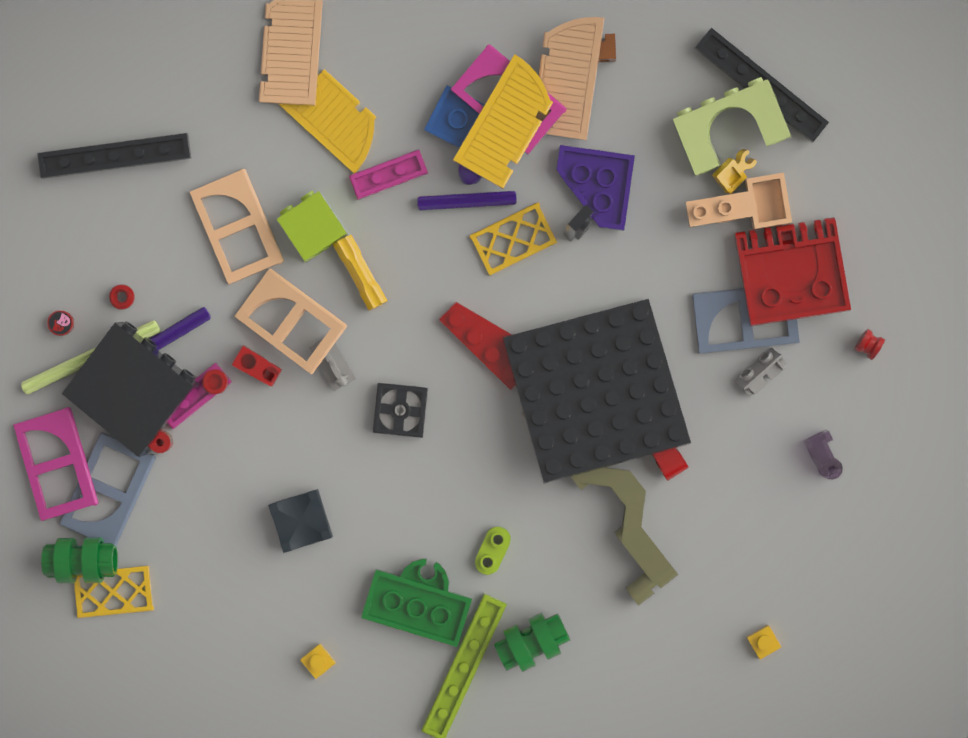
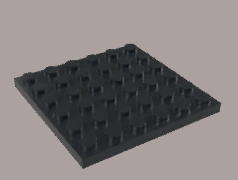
[503,299,691,484]

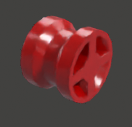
[854,329,885,360]

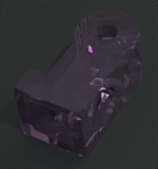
[803,430,843,480]

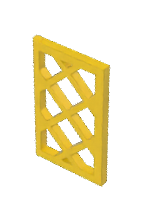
[469,202,557,276]
[74,566,154,618]

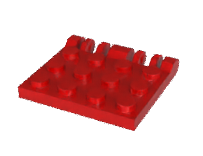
[734,217,851,327]

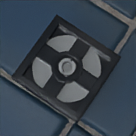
[373,383,428,438]

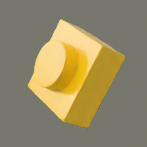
[747,625,781,660]
[300,643,336,679]

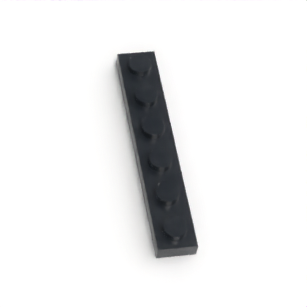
[695,27,829,143]
[37,133,191,179]
[563,205,594,241]

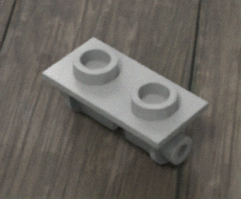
[309,339,356,391]
[735,348,787,397]

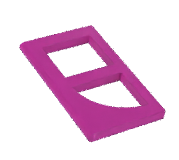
[451,44,567,155]
[13,407,99,521]

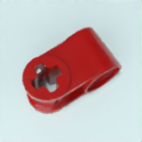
[652,448,689,481]

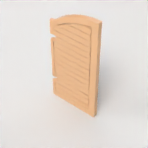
[259,0,323,106]
[535,17,605,140]

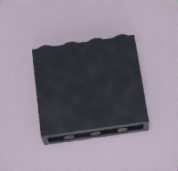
[62,321,200,457]

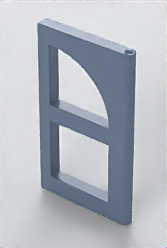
[692,288,800,354]
[60,432,156,546]

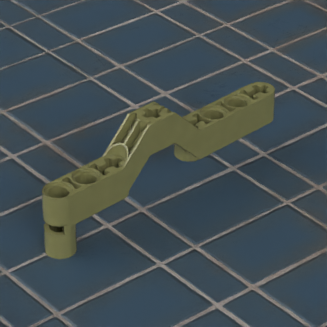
[522,412,678,606]

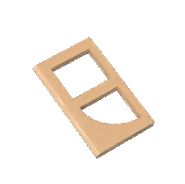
[190,169,284,285]
[235,268,347,374]

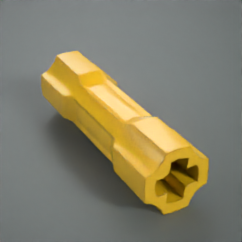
[333,235,388,311]

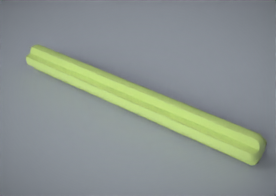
[21,320,160,394]

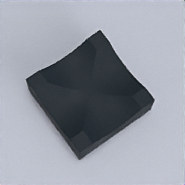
[268,489,333,553]

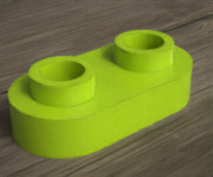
[475,526,511,575]

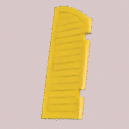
[453,54,553,189]
[279,64,377,174]

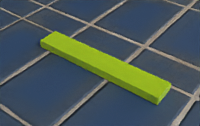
[421,593,507,738]

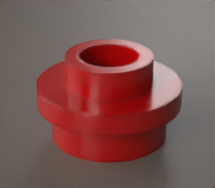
[109,284,135,310]

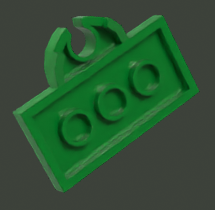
[361,558,472,647]

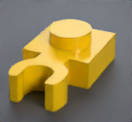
[712,149,757,194]

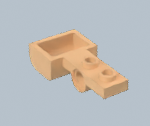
[685,173,792,230]

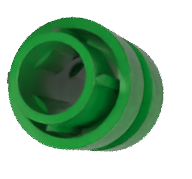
[41,537,118,584]
[494,612,571,672]

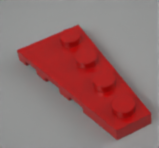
[439,302,515,390]

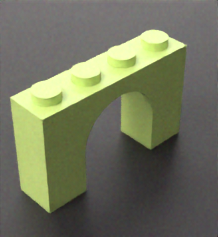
[673,77,791,176]

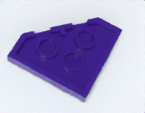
[556,145,635,231]

